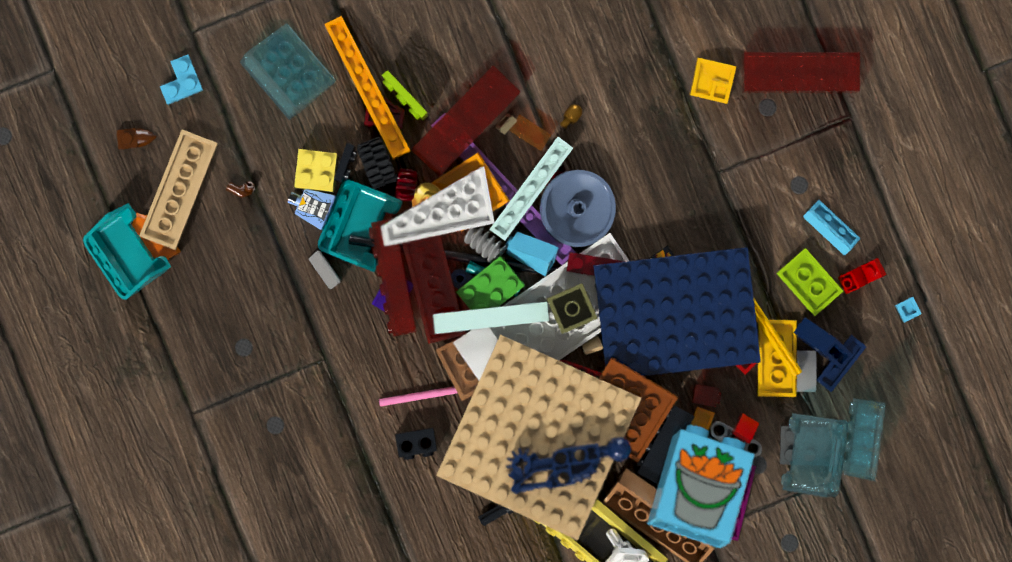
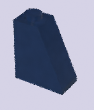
[793,318,853,369]

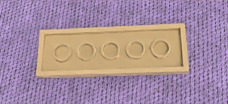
[139,130,218,250]

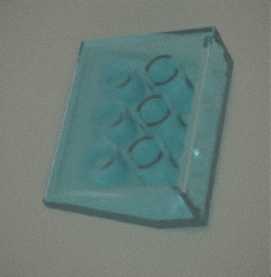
[240,23,336,120]
[841,398,885,481]

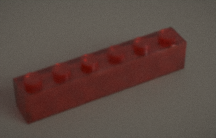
[369,218,417,337]

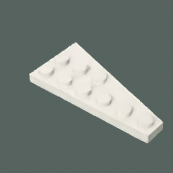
[381,166,495,246]

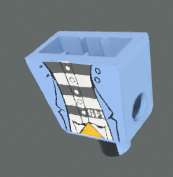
[288,189,336,230]

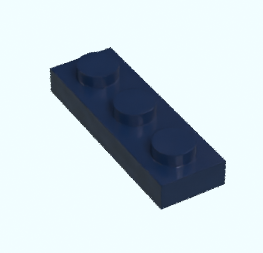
[816,335,866,392]

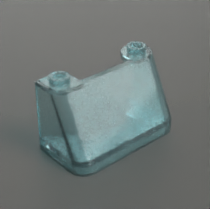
[781,413,848,497]

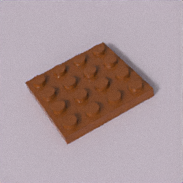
[598,357,678,462]

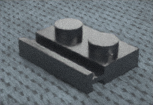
[334,143,358,183]

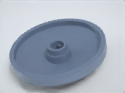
[540,170,616,247]

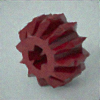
[395,169,418,201]

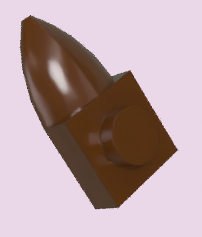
[116,128,157,150]

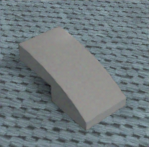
[796,350,816,392]

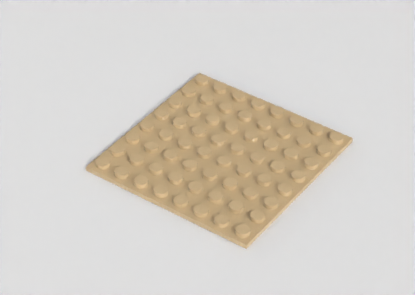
[436,335,641,540]

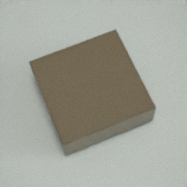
[495,113,517,135]

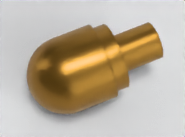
[560,104,582,129]

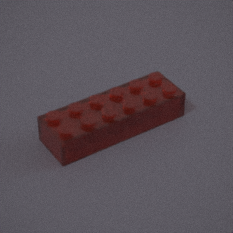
[742,52,860,93]
[412,65,521,177]
[402,235,466,344]

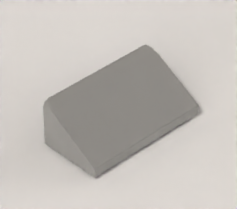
[309,251,342,289]

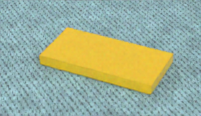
[757,320,797,397]

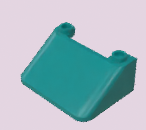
[318,180,403,272]
[83,203,172,300]

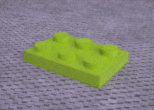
[382,70,428,120]
[776,248,843,317]

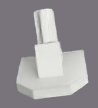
[606,528,649,562]

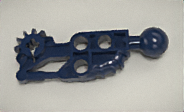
[506,437,631,494]

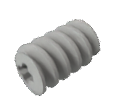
[464,226,507,263]

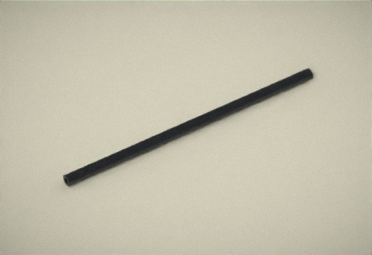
[349,235,559,275]

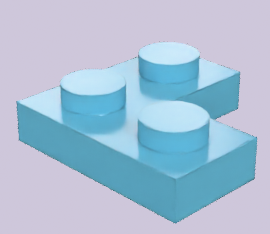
[160,55,203,105]

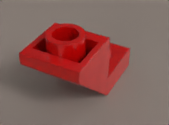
[838,258,887,294]
[731,413,759,444]

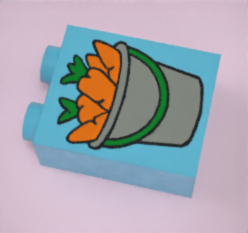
[647,425,755,548]

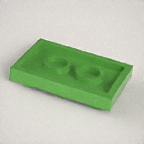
[456,255,525,310]

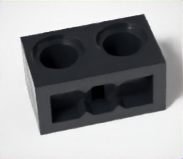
[395,427,437,460]

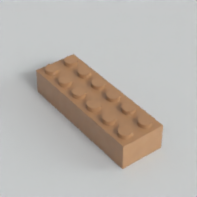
[602,468,715,562]

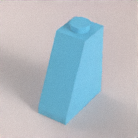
[506,232,559,277]

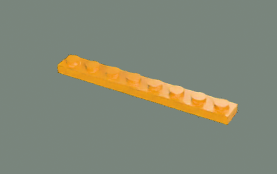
[324,16,410,160]

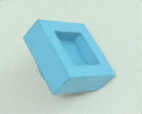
[895,297,922,322]

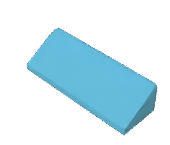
[803,200,861,255]

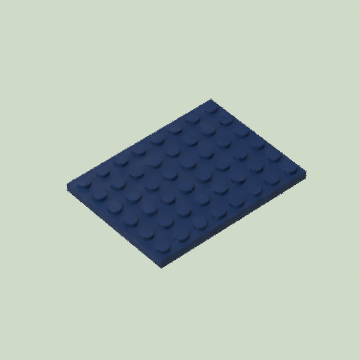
[593,247,761,376]

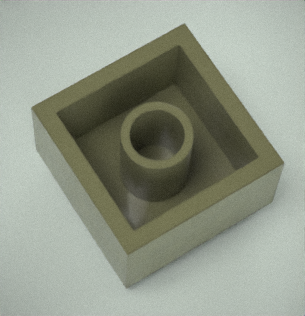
[546,283,598,334]

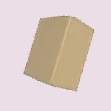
[582,335,603,355]

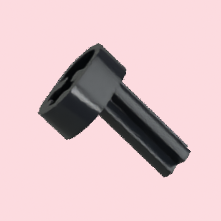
[478,505,515,526]

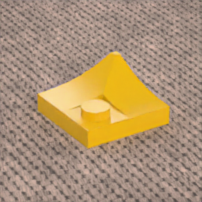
[689,58,736,104]

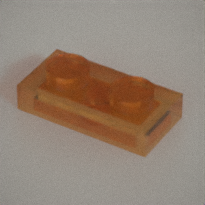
[509,114,551,151]

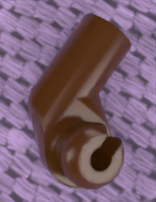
[226,181,255,198]

